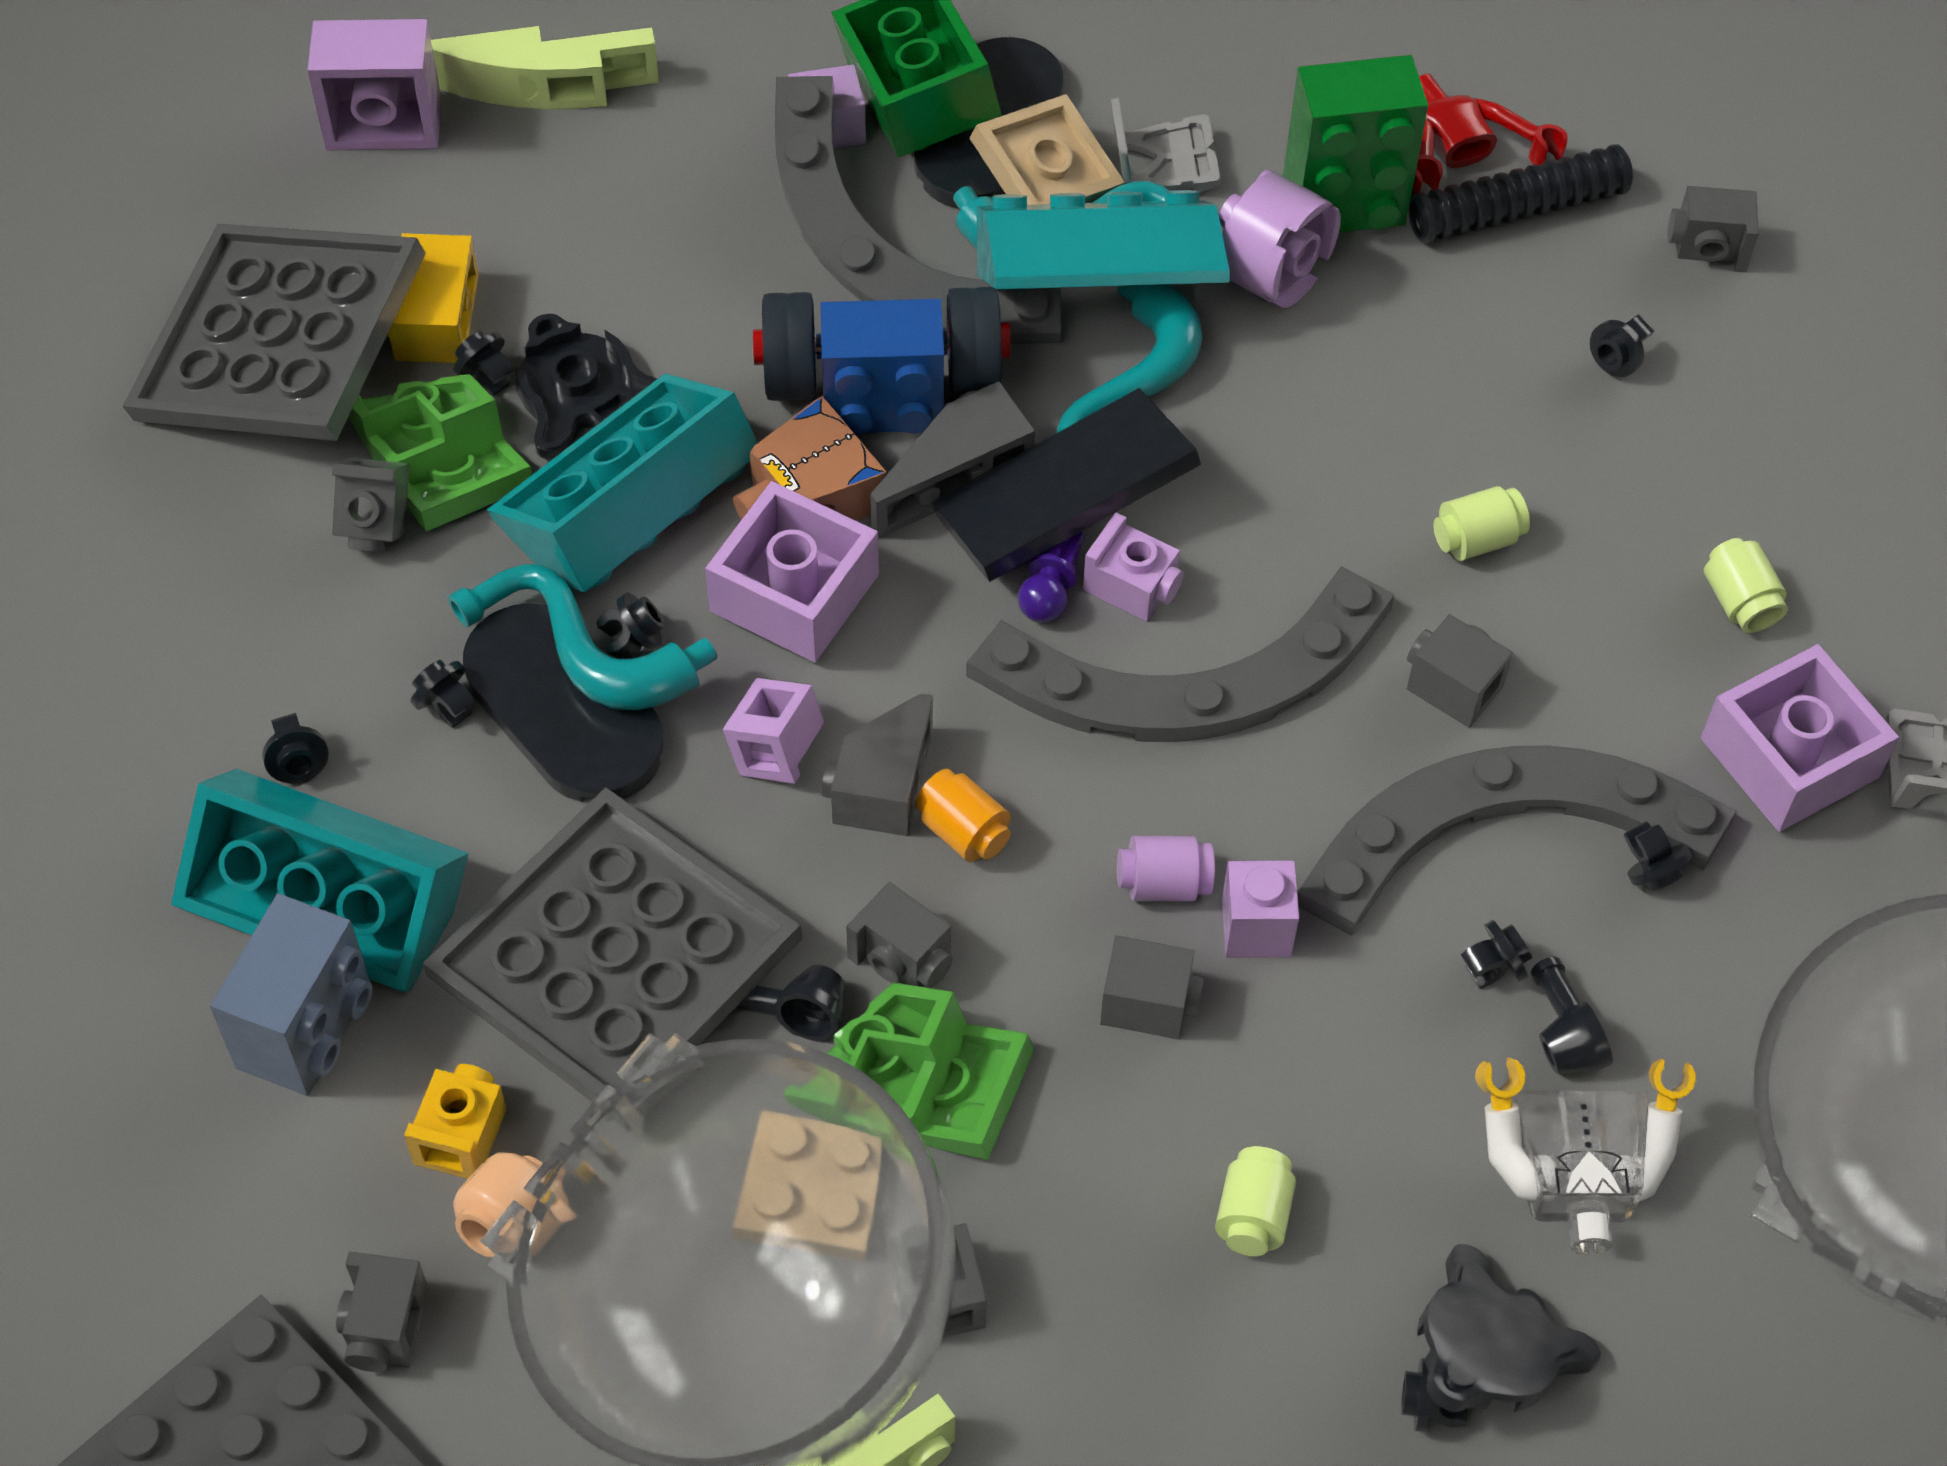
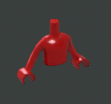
[1411,73,1568,197]

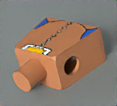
[733,396,887,521]

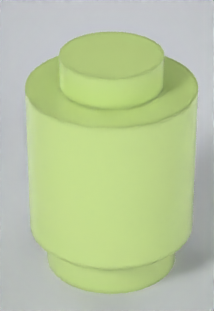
[1433,486,1530,561]
[1703,538,1788,633]
[1215,1146,1296,1256]

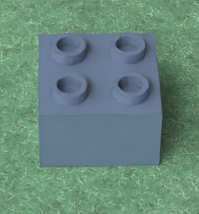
[210,893,372,1096]

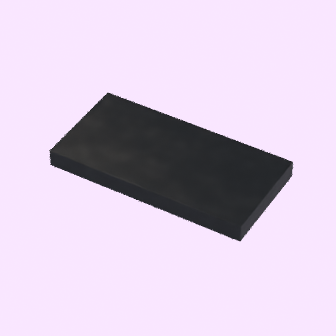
[932,388,1201,582]

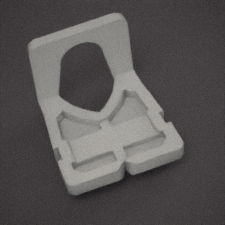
[1111,97,1221,192]
[1886,708,1947,809]

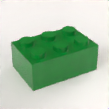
[831,0,1002,158]
[1283,55,1428,232]

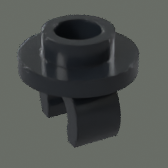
[1590,314,1655,377]
[453,331,514,397]
[596,593,665,659]
[410,660,475,728]
[262,713,329,784]
[1624,821,1692,890]
[1461,920,1533,989]
[1401,1358,1467,1432]

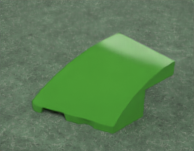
[348,374,532,532]
[787,983,1035,1160]

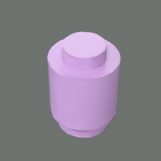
[1117,836,1215,901]

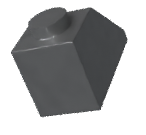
[822,693,933,836]

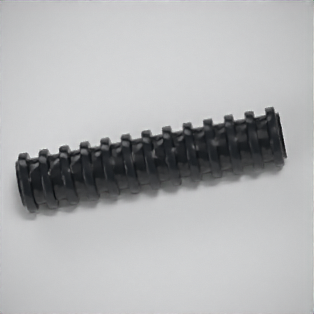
[1408,144,1633,244]

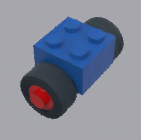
[753,287,1011,435]

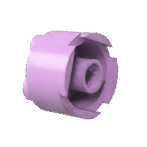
[1219,169,1341,308]

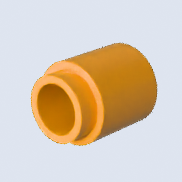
[915,769,1011,862]

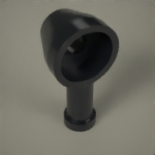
[1531,957,1613,1073]
[733,965,845,1042]

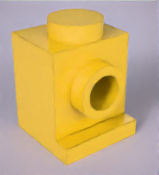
[404,1064,507,1179]

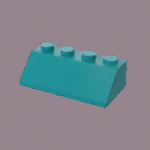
[977,190,1230,289]
[487,373,758,592]
[171,768,469,993]

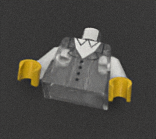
[1475,1057,1696,1255]

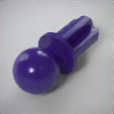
[1018,531,1085,623]

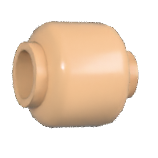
[453,1152,559,1257]

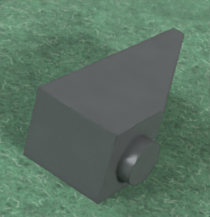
[870,381,1035,538]

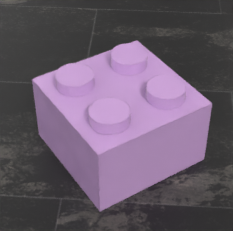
[307,19,442,150]
[705,481,879,663]
[1700,644,1899,832]

